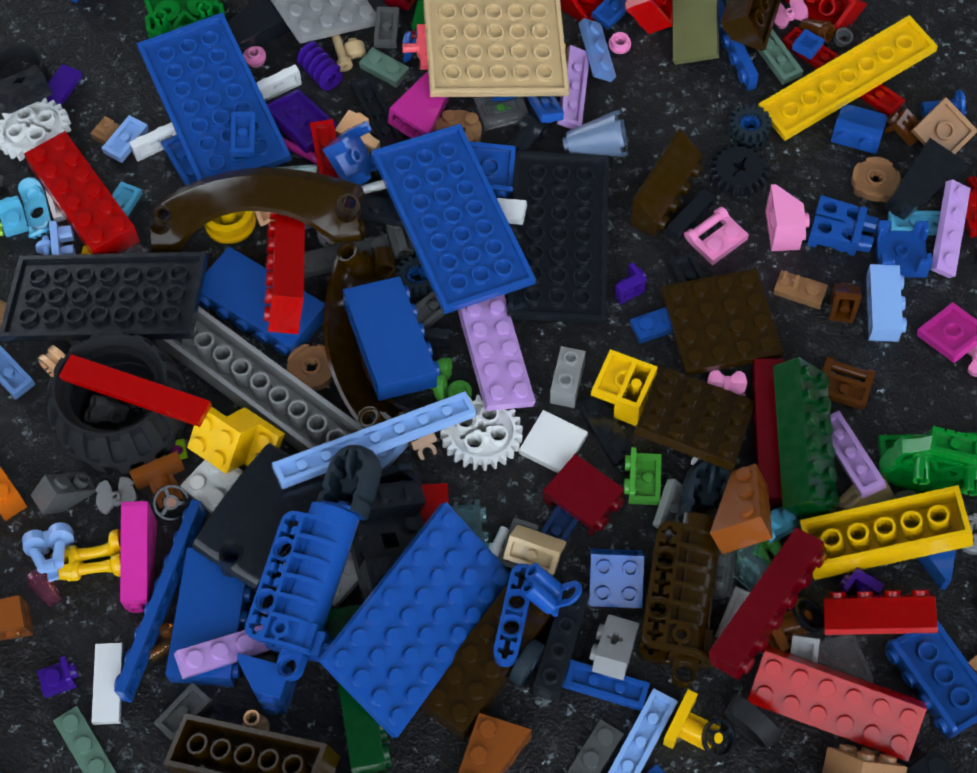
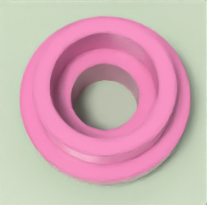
[608,32,631,54]
[243,46,266,68]

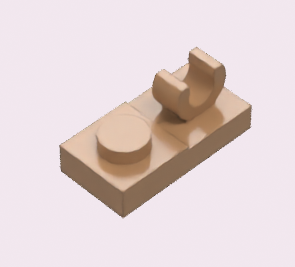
[773,270,828,310]

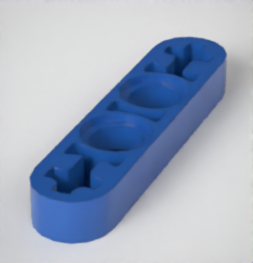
[493,564,530,667]

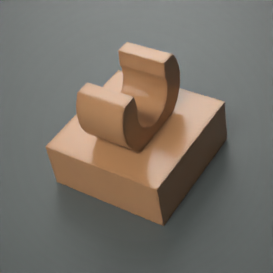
[90,116,120,145]
[408,433,437,460]

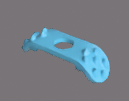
[18,177,52,239]

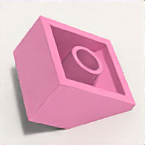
[765,184,810,251]

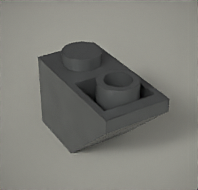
[31,471,96,515]

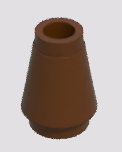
[800,18,835,42]

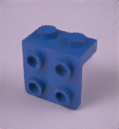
[831,104,887,154]

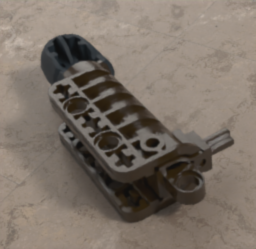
[638,460,732,688]

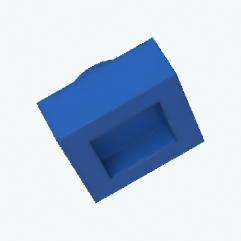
[792,29,825,60]

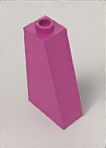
[388,71,450,139]
[120,501,157,613]

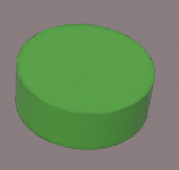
[447,380,472,399]

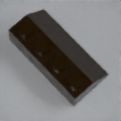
[721,0,781,51]
[631,130,703,237]

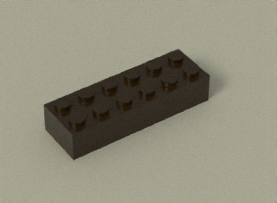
[420,576,555,742]
[163,713,340,773]

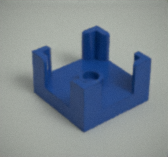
[322,120,377,185]
[874,220,933,278]

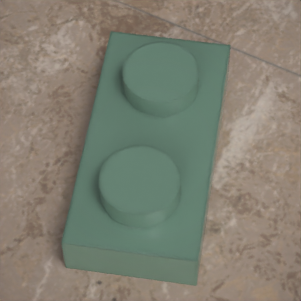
[359,47,410,88]

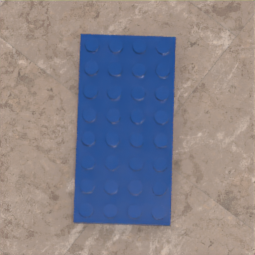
[137,12,291,181]
[372,124,536,314]
[318,502,510,738]

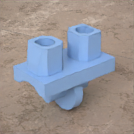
[35,221,76,255]

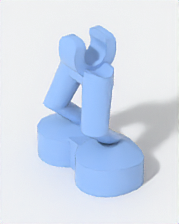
[22,522,74,582]

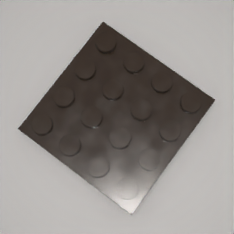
[661,268,783,376]
[634,366,755,471]

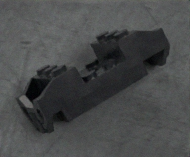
[340,462,426,601]

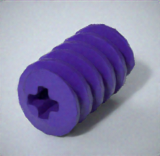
[297,41,343,91]

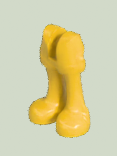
[51,529,121,582]

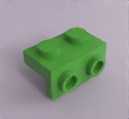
[624,447,661,505]

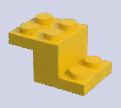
[591,349,658,426]
[187,407,285,474]

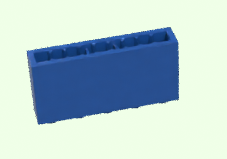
[199,247,325,356]
[343,276,440,401]
[165,548,252,687]

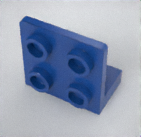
[589,548,644,608]

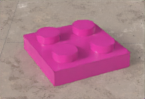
[917,302,977,363]

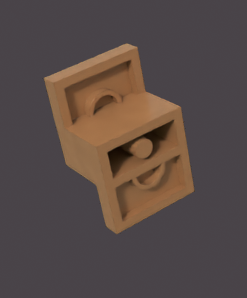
[822,744,907,773]

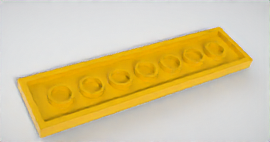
[758,15,938,141]

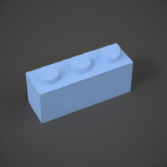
[866,264,907,342]

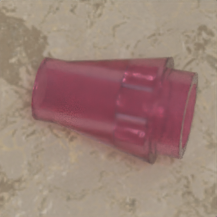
[25,568,61,607]

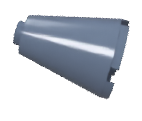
[563,110,629,157]

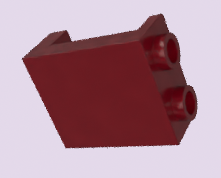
[543,454,625,536]

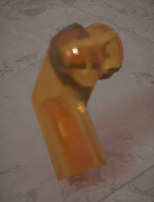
[149,623,173,662]

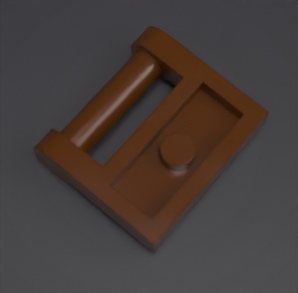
[823,356,876,410]

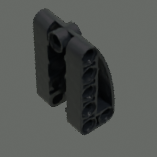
[192,443,325,591]

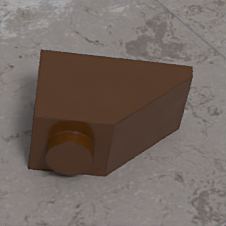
[829,282,862,323]

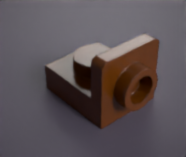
[883,108,920,146]

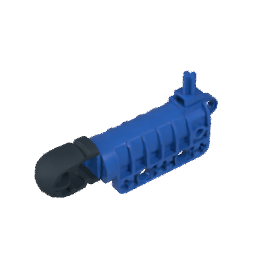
[245,445,382,681]

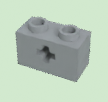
[550,346,586,408]
[589,614,639,680]

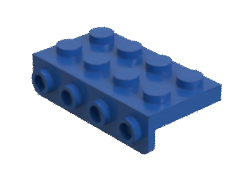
[469,141,516,199]
[884,620,977,740]

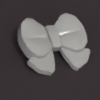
[95,477,137,514]

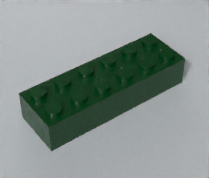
[773,357,839,519]
[328,604,392,773]

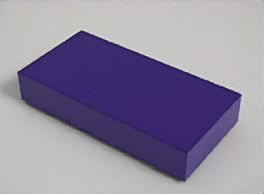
[39,64,83,106]

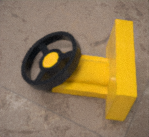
[663,689,736,758]

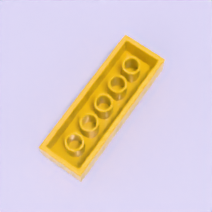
[800,485,973,580]

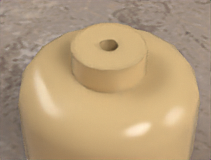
[343,38,366,60]

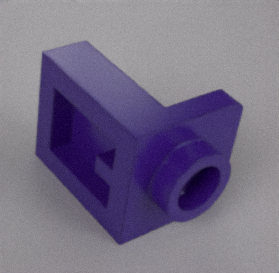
[615,263,647,305]
[839,568,884,596]
[37,655,79,698]

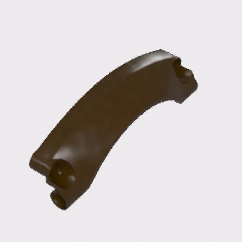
[150,168,365,253]
[324,242,419,443]

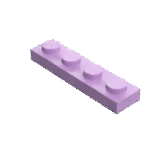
[557,45,589,129]
[930,179,971,278]
[830,411,887,499]
[174,625,271,679]

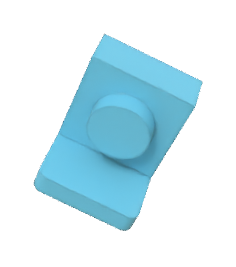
[0,196,29,237]

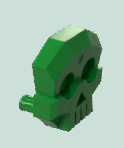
[144,0,226,39]
[879,426,977,496]

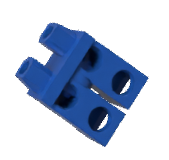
[807,195,879,256]

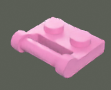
[684,206,749,266]

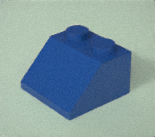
[237,653,297,715]

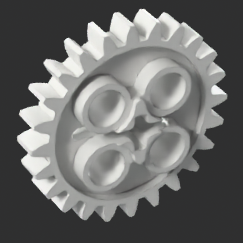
[0,98,71,161]
[440,394,523,471]

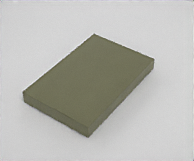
[673,0,719,65]

